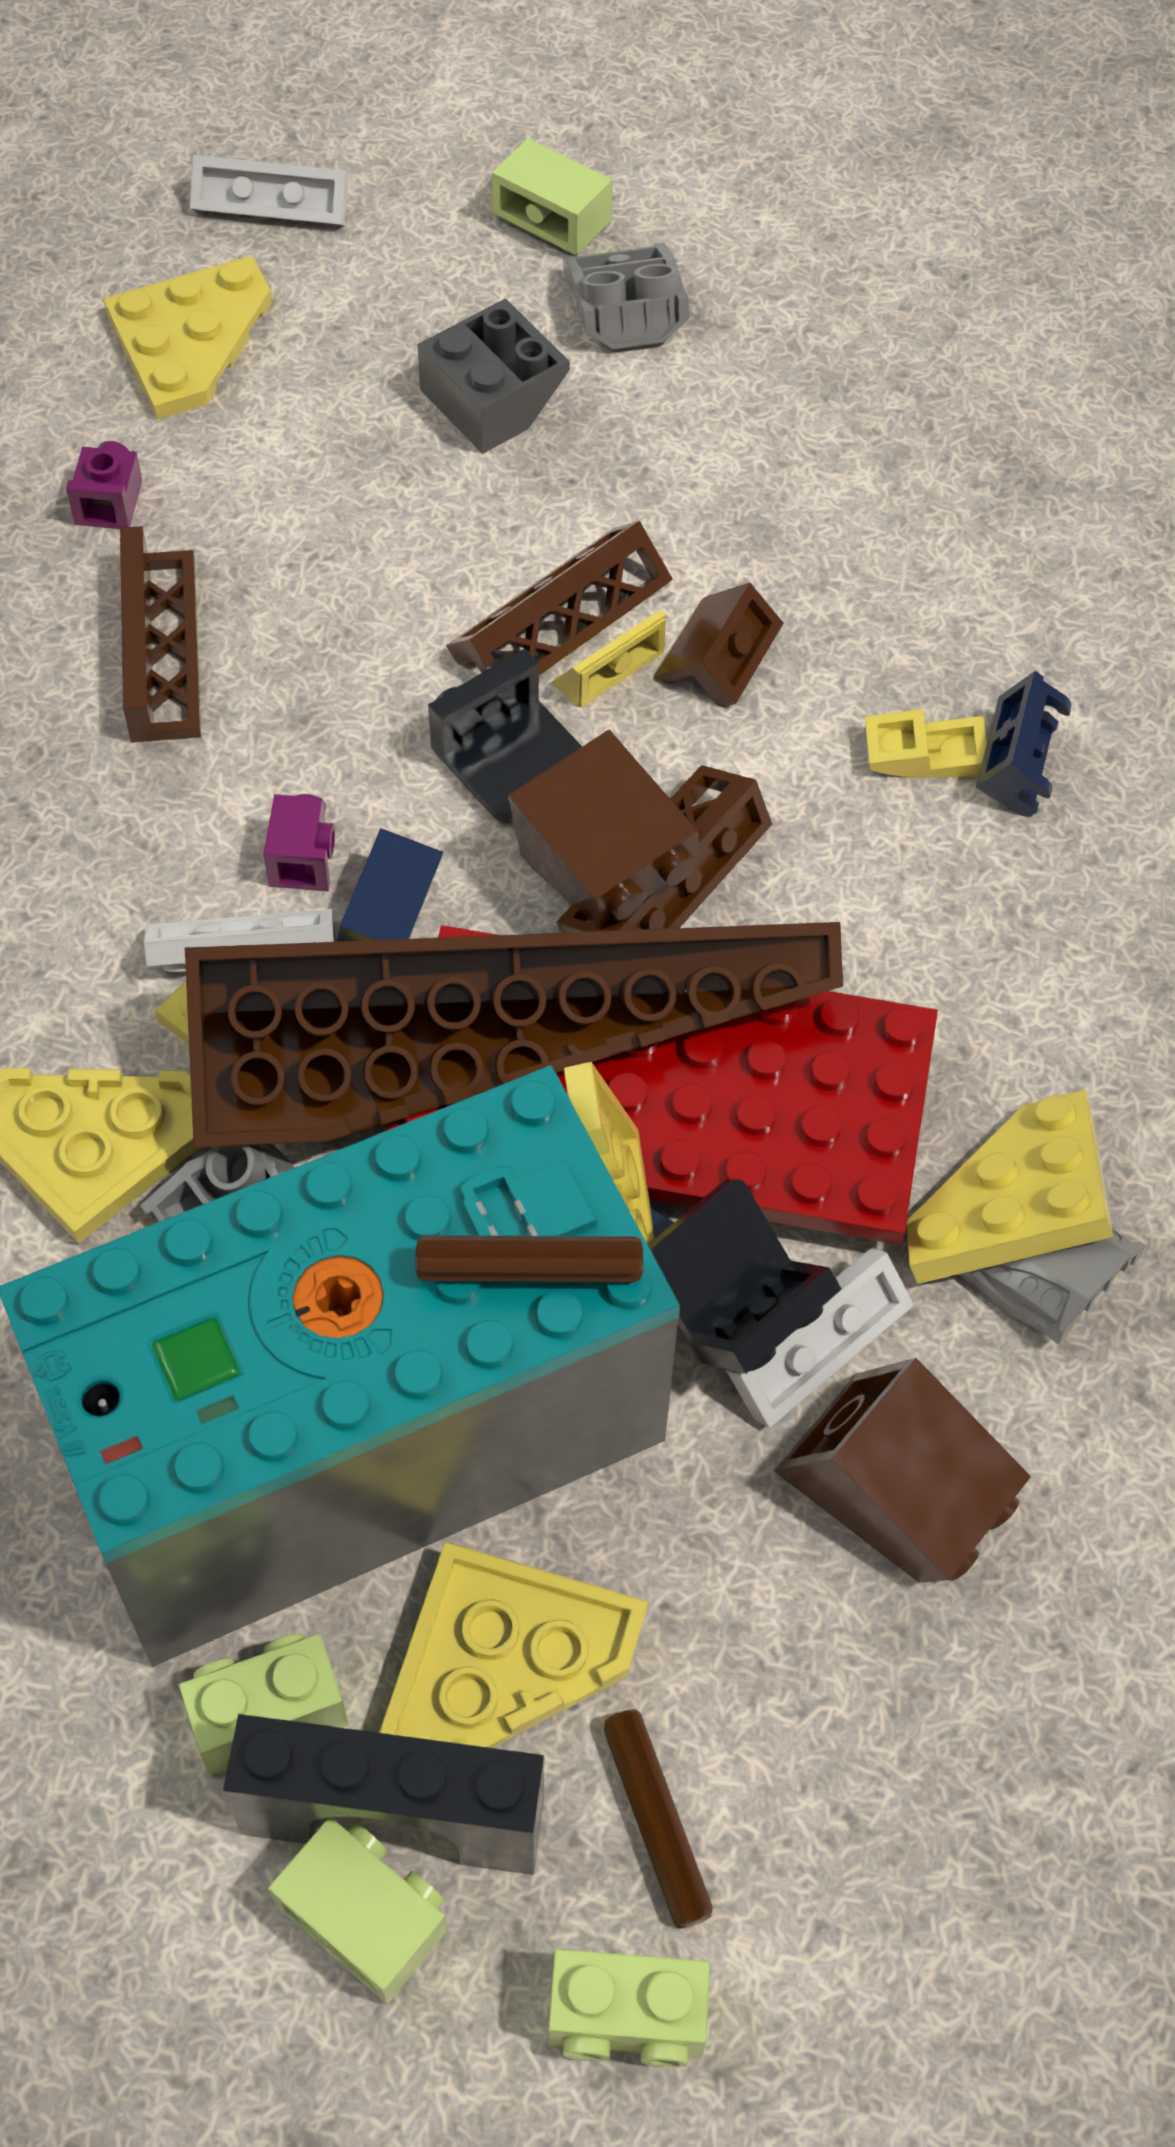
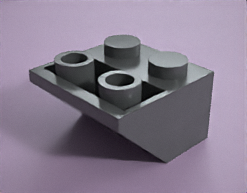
[417,298,570,454]

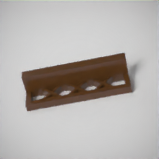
[446,520,673,675]
[120,526,201,743]
[556,765,772,933]

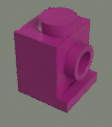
[66,441,142,529]
[263,794,335,892]

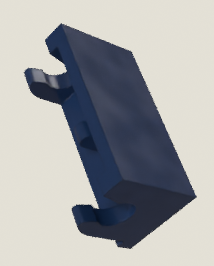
[976,671,1072,817]
[335,828,443,942]

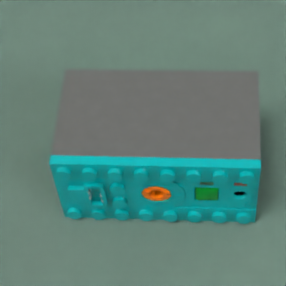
[0,1065,680,1667]

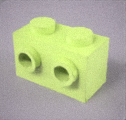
[492,138,613,256]
[179,1633,349,1776]
[268,1817,448,2005]
[549,1949,710,2067]

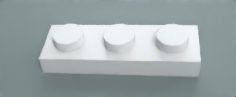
[190,155,349,226]
[144,909,335,972]
[726,1248,914,1428]

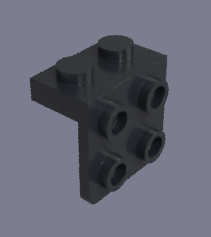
[428,648,582,821]
[648,1178,842,1374]

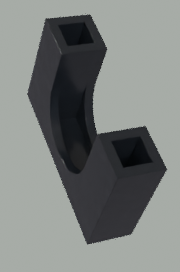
[223,1714,544,1875]

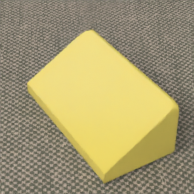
[553,609,667,708]

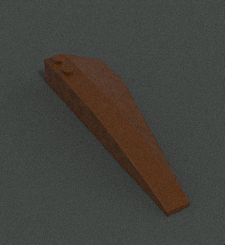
[185,922,843,1147]

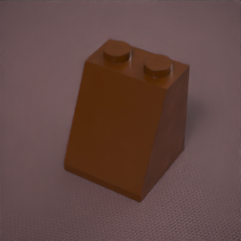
[508,729,700,929]
[774,1358,1031,1583]

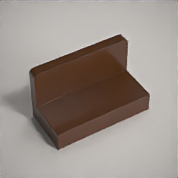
[656,582,784,707]

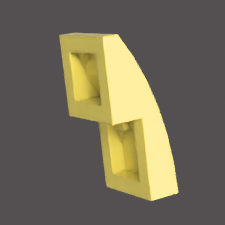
[865,709,987,778]

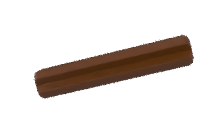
[415,1235,643,1282]
[604,1709,713,1929]

